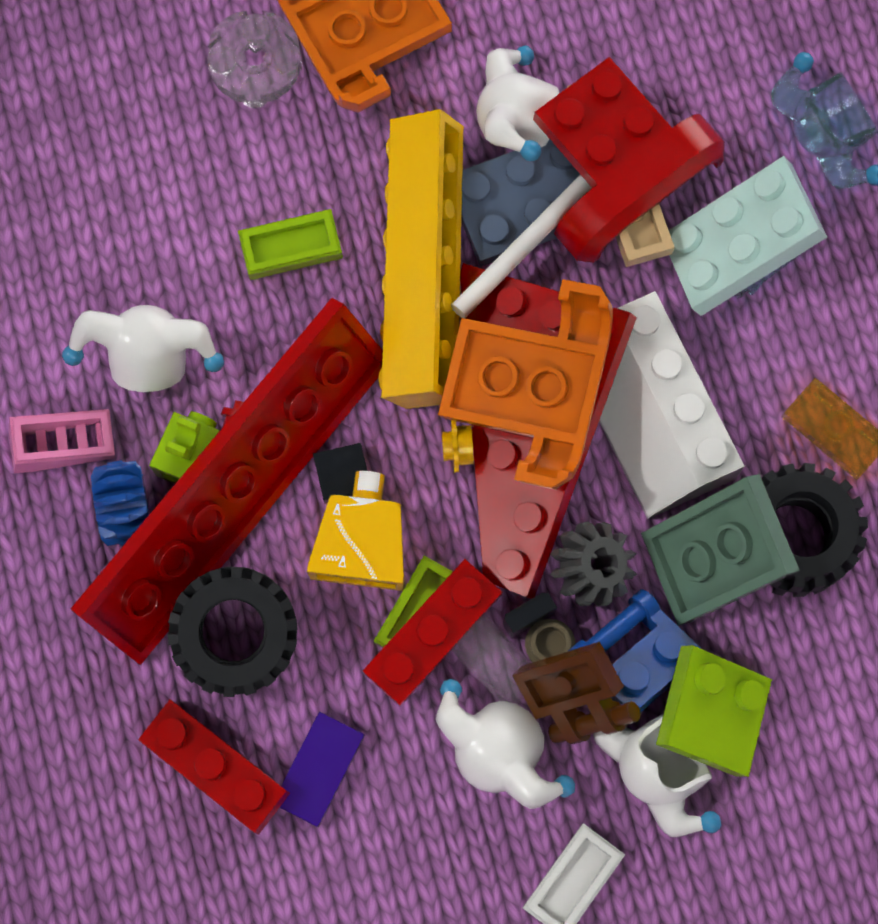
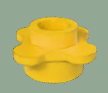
[442,420,474,473]

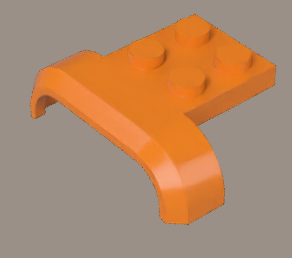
[277,0,452,113]
[438,279,613,490]

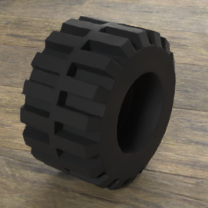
[761,463,868,597]
[167,566,298,697]

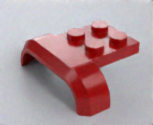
[533,57,725,263]

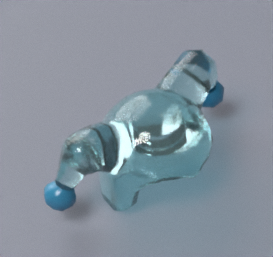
[770,52,878,189]

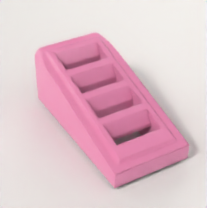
[9,409,115,474]

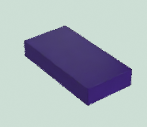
[280,711,365,828]

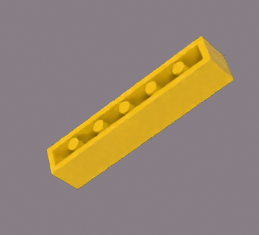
[379,109,464,409]

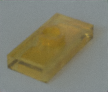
[781,377,878,480]

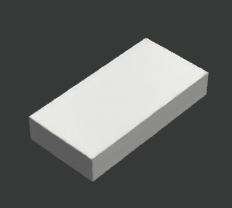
[522,823,625,924]

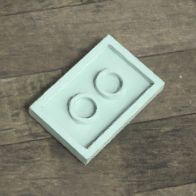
[669,156,827,316]

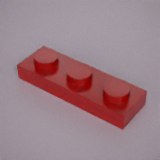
[362,559,503,707]
[138,699,290,835]

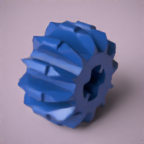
[90,460,149,547]

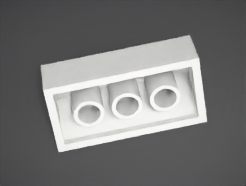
[599,291,745,519]

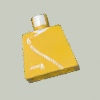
[307,471,405,591]

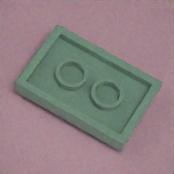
[641,474,800,626]

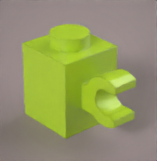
[149,411,220,484]

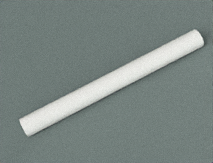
[451,175,592,318]

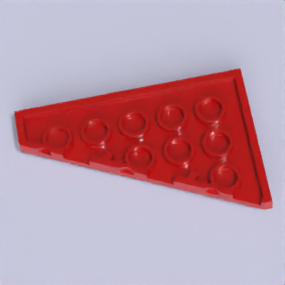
[460,263,637,599]

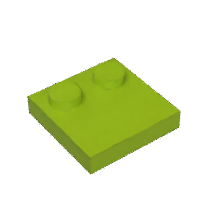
[656,645,772,777]

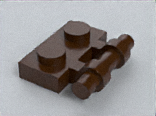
[512,641,640,744]

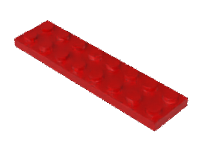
[70,298,383,665]

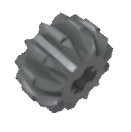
[550,521,637,607]

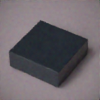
[313,443,368,504]
[503,592,557,640]

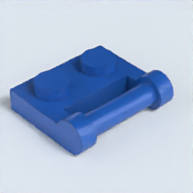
[568,589,702,713]

